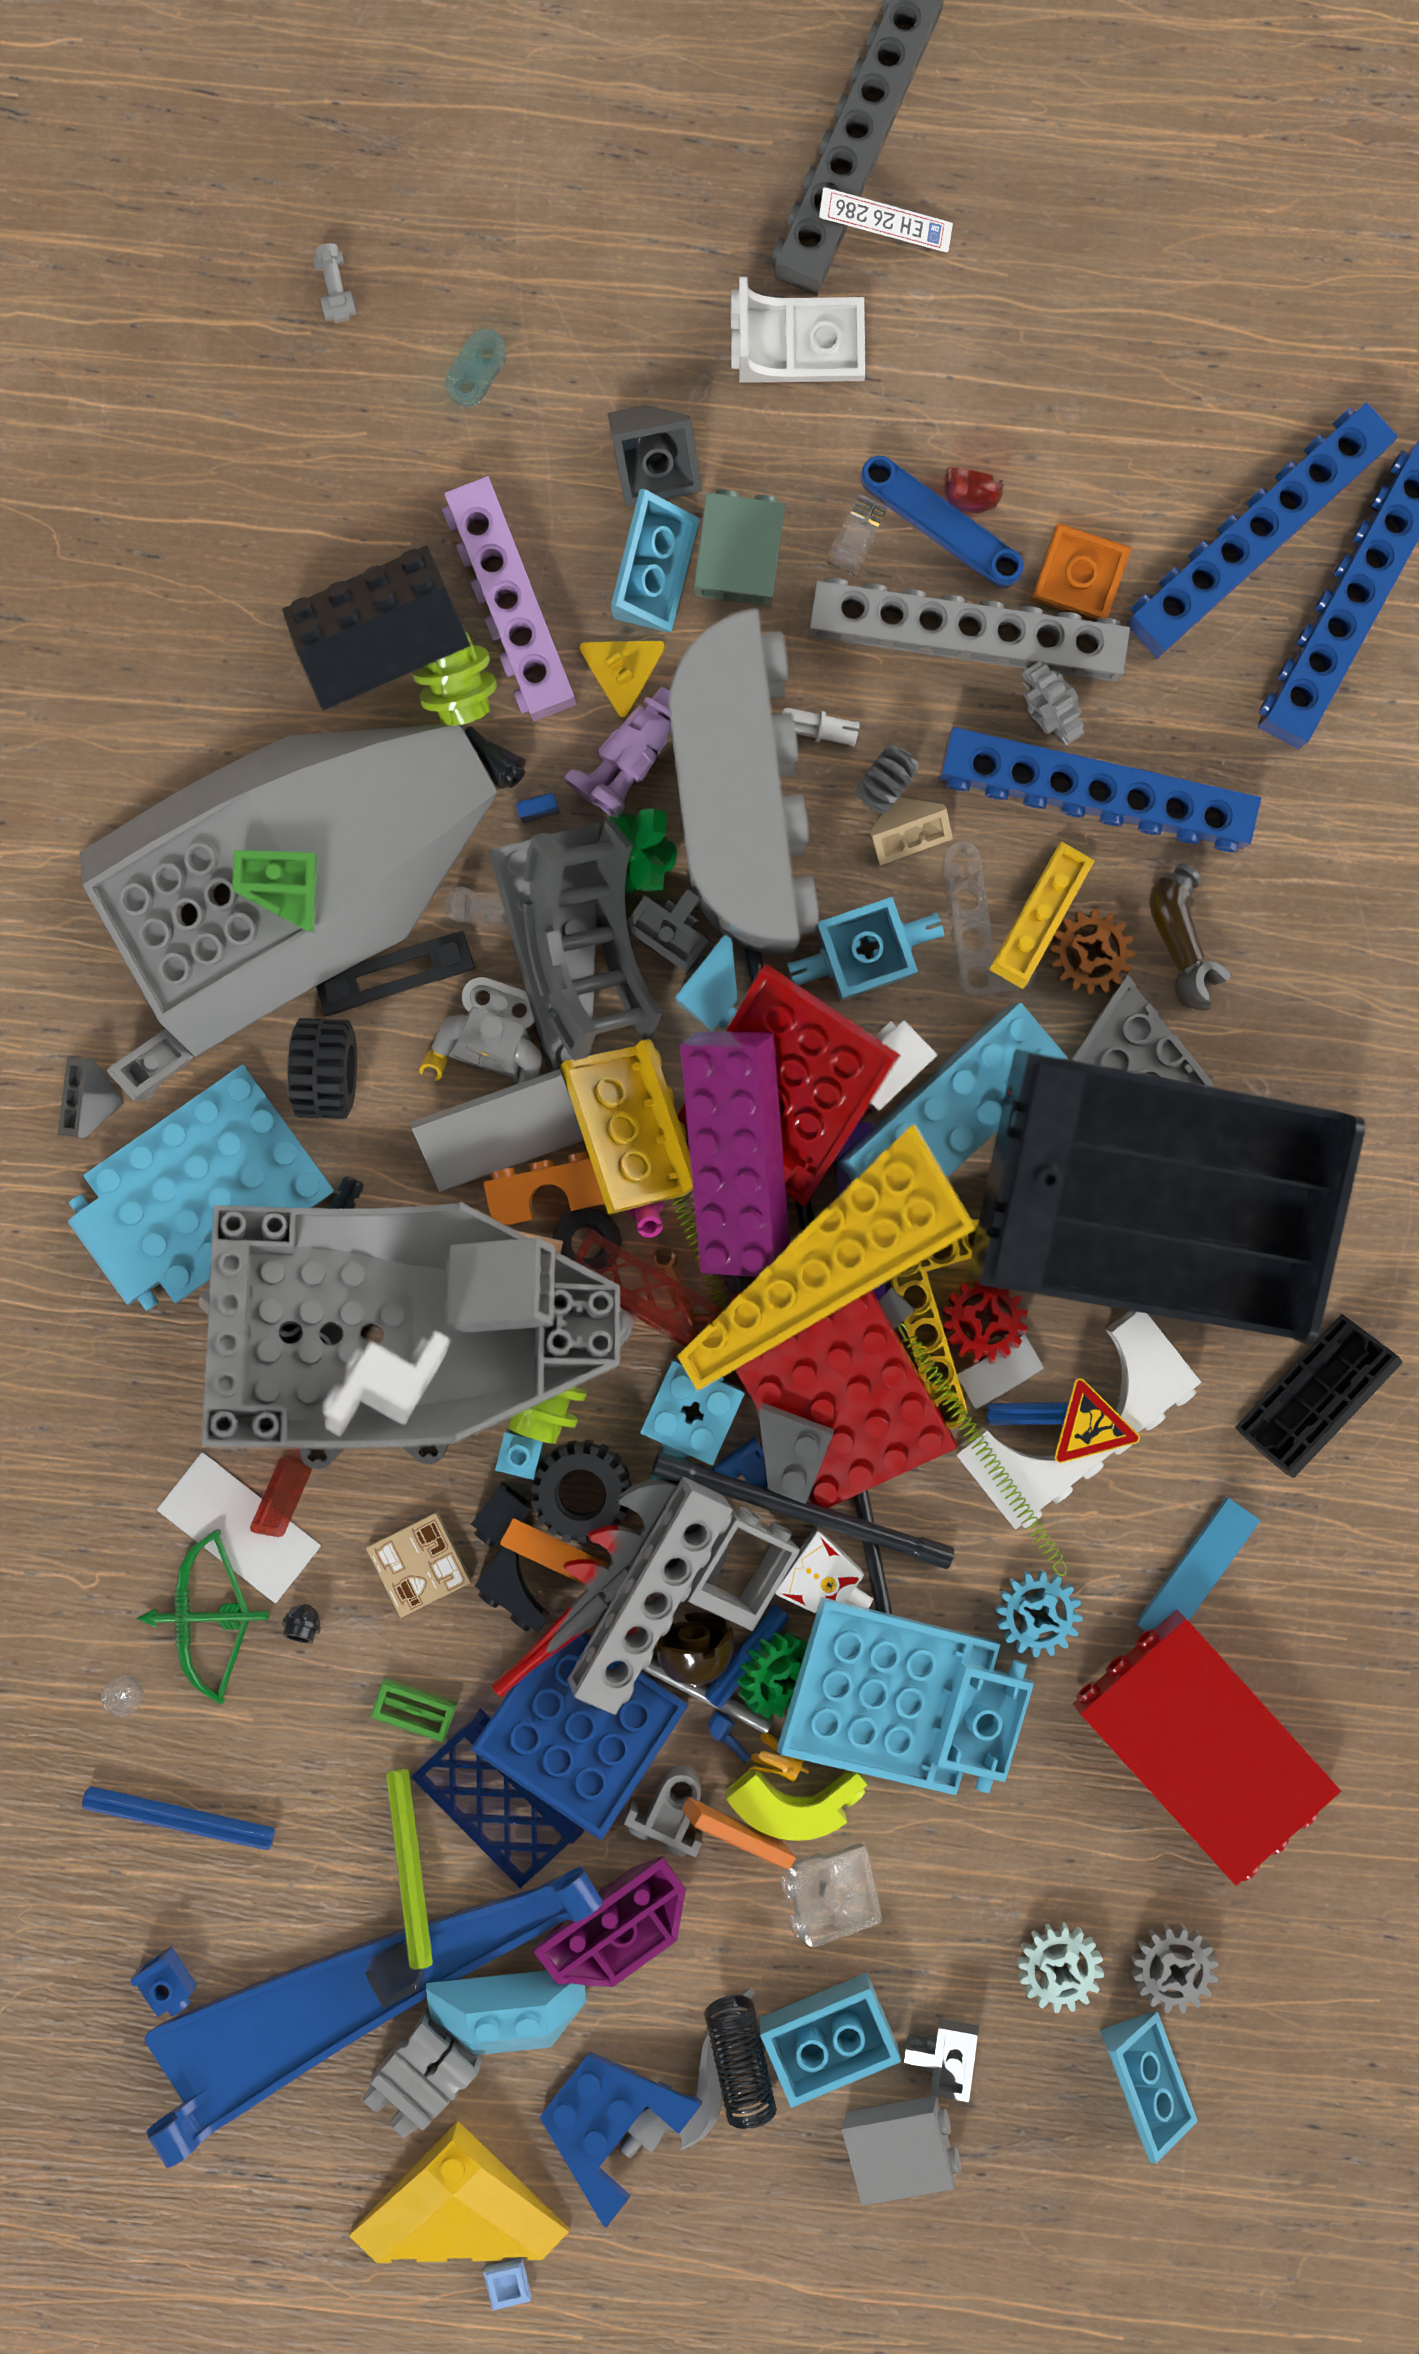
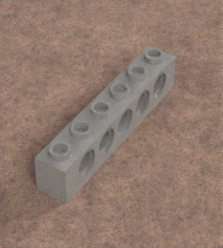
[567,1476,733,1715]

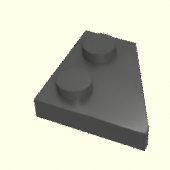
[759,1403,834,1504]

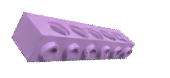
[442,476,577,722]

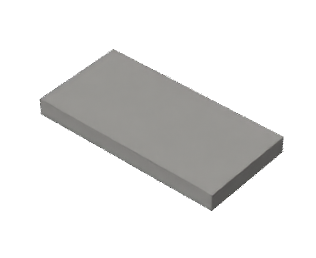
[411,1069,584,1192]

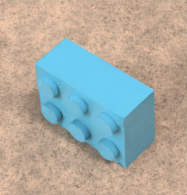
[759,1972,901,2108]

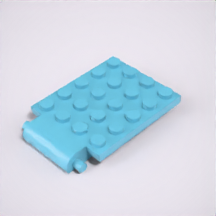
[68,1064,335,1311]
[777,1597,1034,1795]

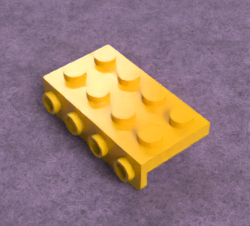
[560,1039,693,1215]

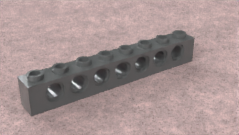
[771,0,945,296]

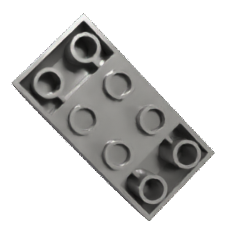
[669,608,819,956]

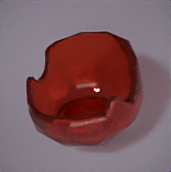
[944,467,1004,514]

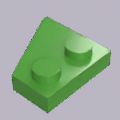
[232,850,318,933]

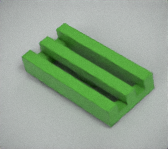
[370,1678,458,1743]

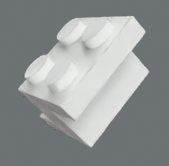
[323,1331,450,1436]

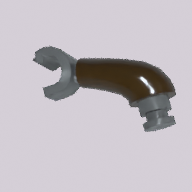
[1149,864,1232,1011]

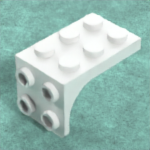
[731,277,865,383]

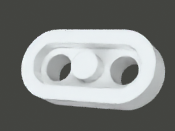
[462,977,535,1029]

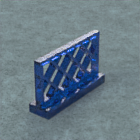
[411,1708,585,1889]

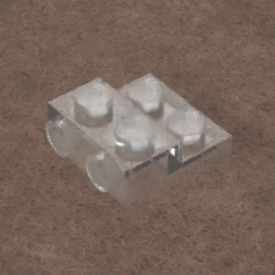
[780,1843,883,1948]

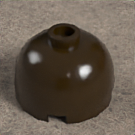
[655,1613,734,1687]

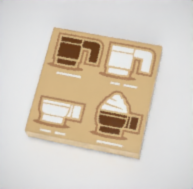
[366,1512,472,1618]

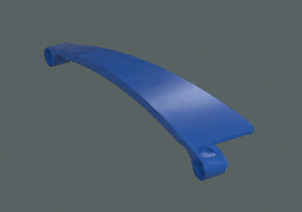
[145,1867,603,2168]

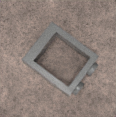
[687,1506,800,1631]

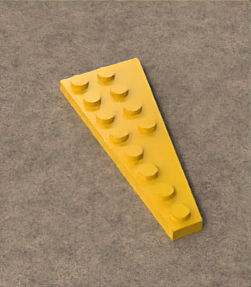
[677,1125,977,1391]

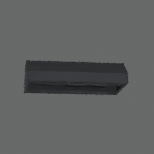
[1235,1314,1403,1478]

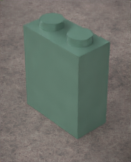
[694,489,785,607]

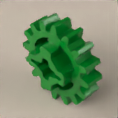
[737,1632,808,1719]

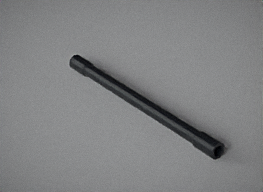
[651,1451,954,1570]

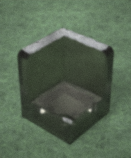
[365,1941,425,2008]

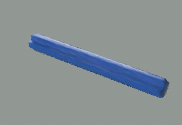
[82,1787,275,1850]

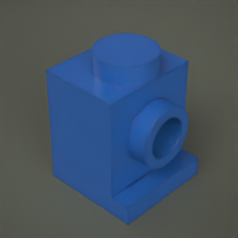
[130,1946,197,2017]

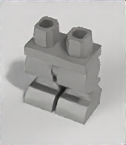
[363,2009,483,2138]

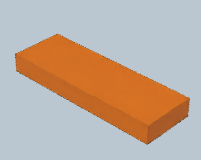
[682,1797,796,1870]

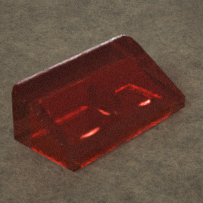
[250,1455,312,1537]

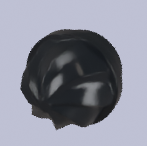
[282,1604,321,1644]

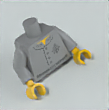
[419,1007,542,1084]

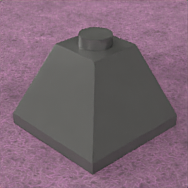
[607,405,702,506]

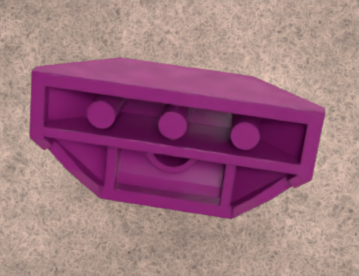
[533,1856,686,1987]

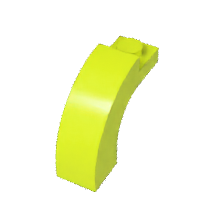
[726,1765,867,1841]

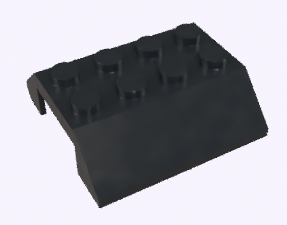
[282,545,471,711]

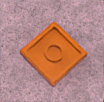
[1031,523,1132,622]

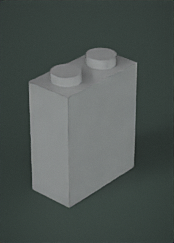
[444,1237,555,1332]
[841,2095,961,2206]

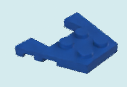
[539,2052,703,2227]

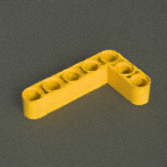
[889,1219,979,1429]

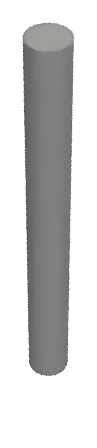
[641,1658,773,1733]

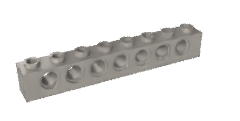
[808,577,1130,682]

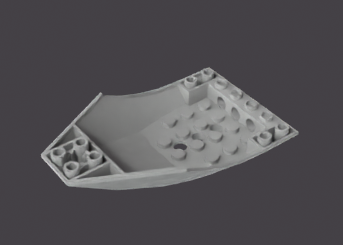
[80,724,499,1057]
[202,1202,620,1448]

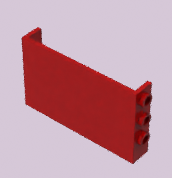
[1072,1609,1342,1886]

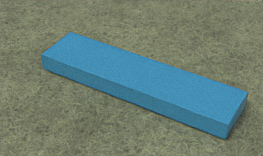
[1135,1496,1261,1631]

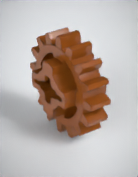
[1048,909,1136,995]

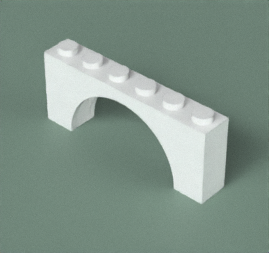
[952,1310,1201,1529]

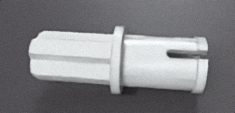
[782,708,860,747]

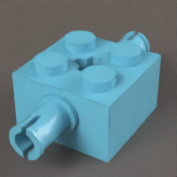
[787,897,945,1001]
[640,1357,745,1480]

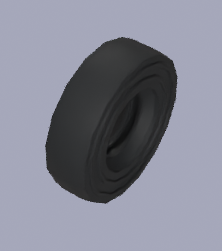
[552,1208,622,1275]

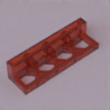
[570,1230,724,1348]

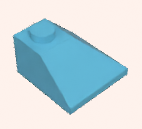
[675,935,737,1032]

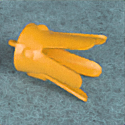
[749,1732,810,1782]

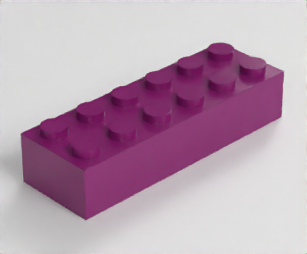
[680,1031,790,1277]

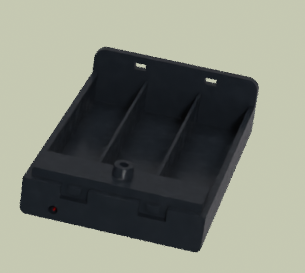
[968,1049,1366,1345]

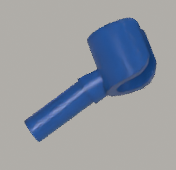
[708,1711,751,1763]

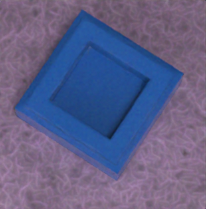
[516,793,560,823]

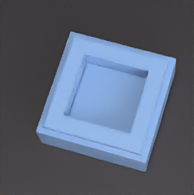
[483,2257,532,2310]

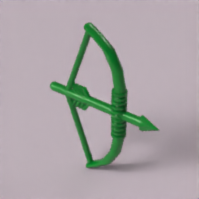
[135,1529,270,1704]

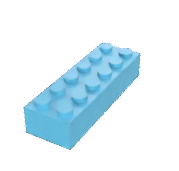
[837,1002,1068,1181]

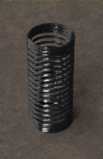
[704,1995,777,2129]

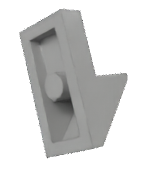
[107,1029,193,1101]

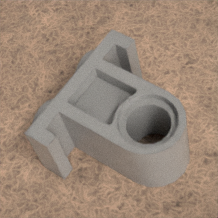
[624,1765,702,1858]

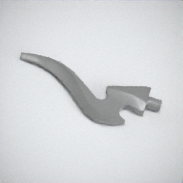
[620,1987,755,2158]

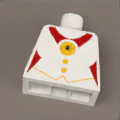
[775,1526,873,1613]

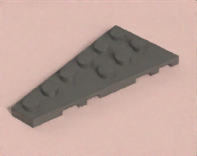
[488,822,600,1078]

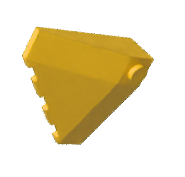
[349,2121,570,2263]

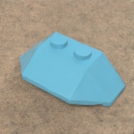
[426,1971,586,2056]

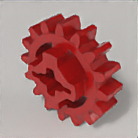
[942,1281,1028,1364]

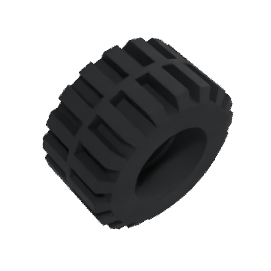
[288,1018,357,1119]
[531,1440,632,1544]

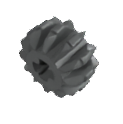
[855,744,919,814]

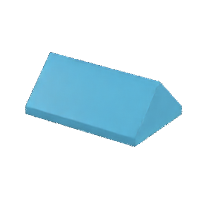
[611,489,700,632]
[1100,2011,1198,2163]

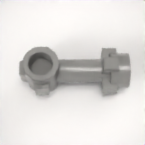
[313,243,357,324]

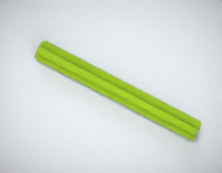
[386,1768,433,1969]

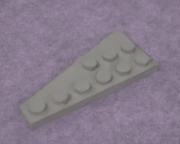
[1070,975,1214,1087]

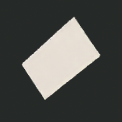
[157,1453,321,1603]

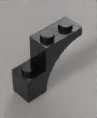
[471,1481,550,1633]

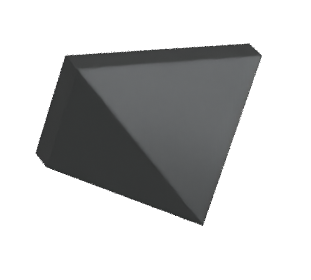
[58,1057,124,1138]

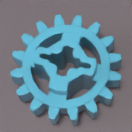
[995,1569,1083,1657]

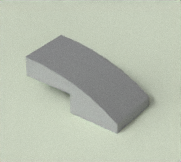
[957,1334,1044,1409]

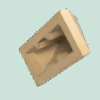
[870,797,953,866]

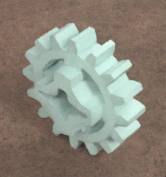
[1017,1922,1104,2013]

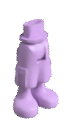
[563,687,671,818]

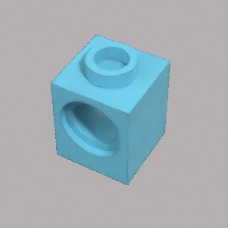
[495,1428,545,1480]

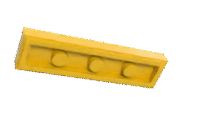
[989,841,1095,989]

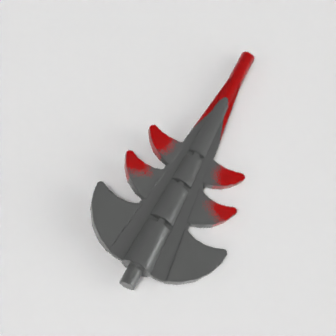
[491,1479,726,1697]

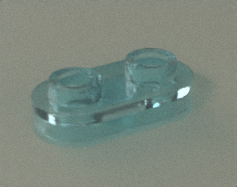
[445,329,507,407]

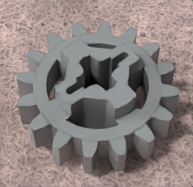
[1021,661,1084,745]
[1131,1923,1219,2014]

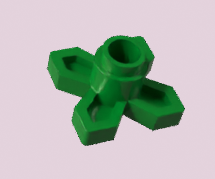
[609,808,677,894]

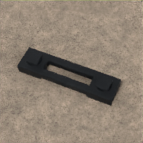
[316,930,476,1016]

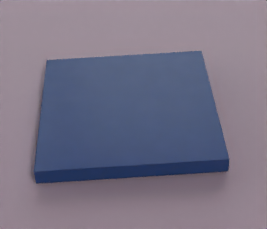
[470,1616,689,1841]

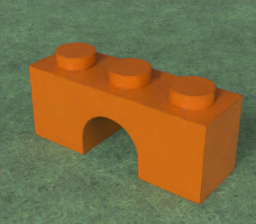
[483,1151,605,1226]

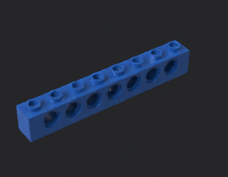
[1126,402,1398,659]
[1258,442,1419,750]
[939,727,1262,853]

